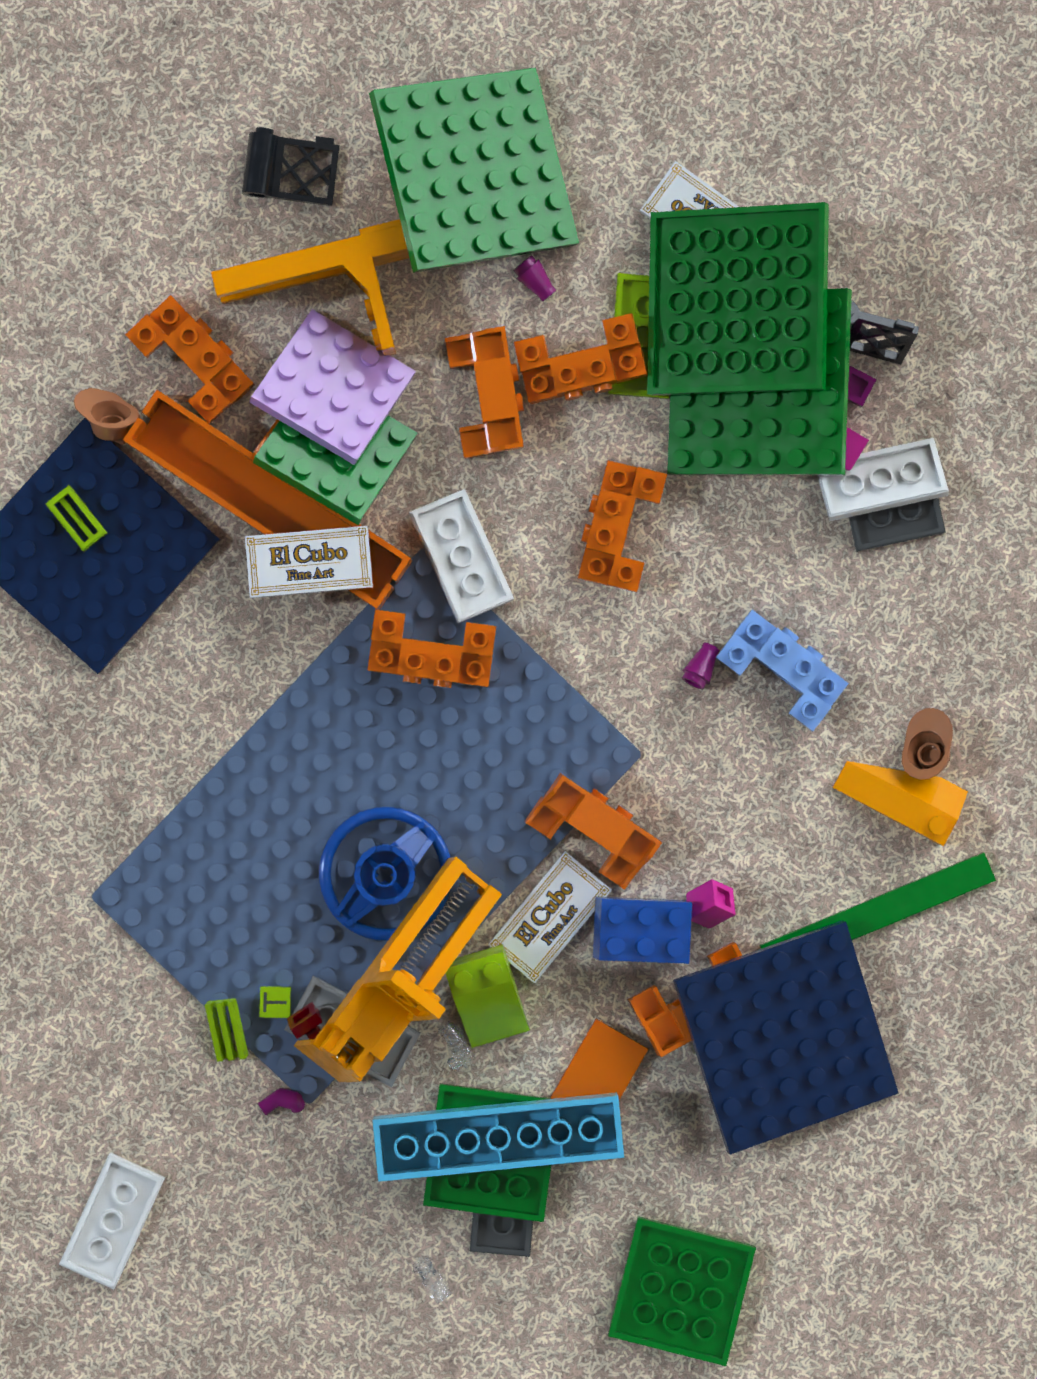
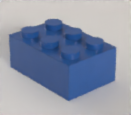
[593,897,692,964]

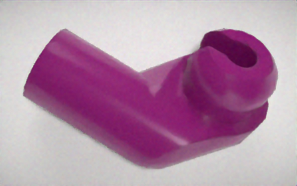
[258,1088,305,1115]

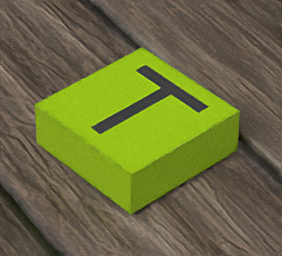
[259,986,291,1018]

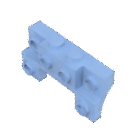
[715,610,849,732]

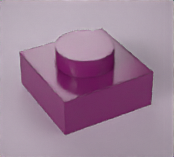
[848,366,877,407]

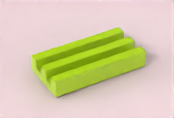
[46,485,108,552]
[205,998,249,1062]

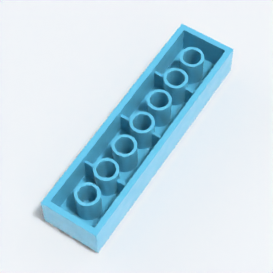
[372,1092,624,1182]

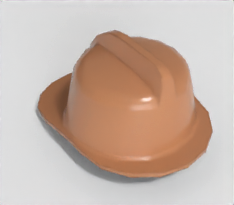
[74,388,140,445]
[901,708,953,780]

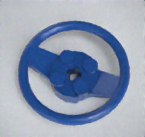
[319,807,451,941]

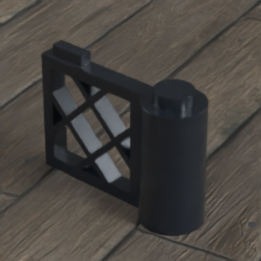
[242,127,340,206]
[850,300,919,365]

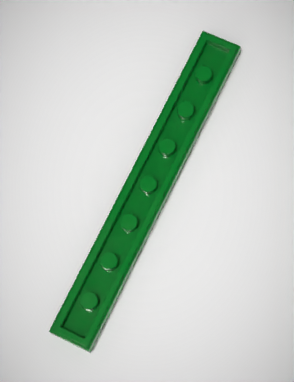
[760,852,996,949]

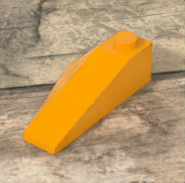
[832,761,968,846]

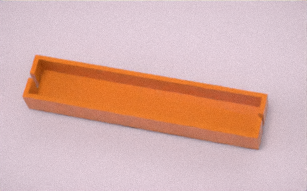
[123,390,413,610]

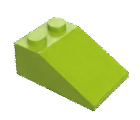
[445,944,530,1048]

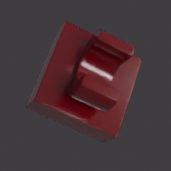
[287,1002,323,1040]

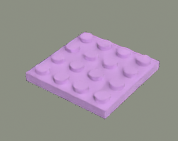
[250,309,416,465]

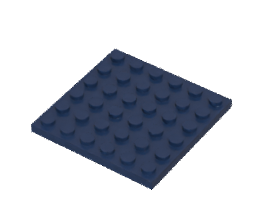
[0,418,220,674]
[673,920,899,1155]

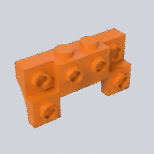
[125,295,255,424]
[514,313,648,404]
[445,326,524,459]
[578,460,667,593]
[367,609,497,688]
[524,773,662,890]
[627,942,742,1057]

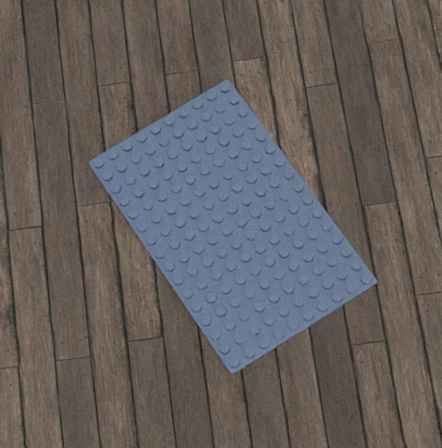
[92,548,641,1104]

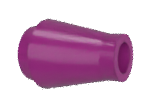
[513,255,556,302]
[682,642,720,690]

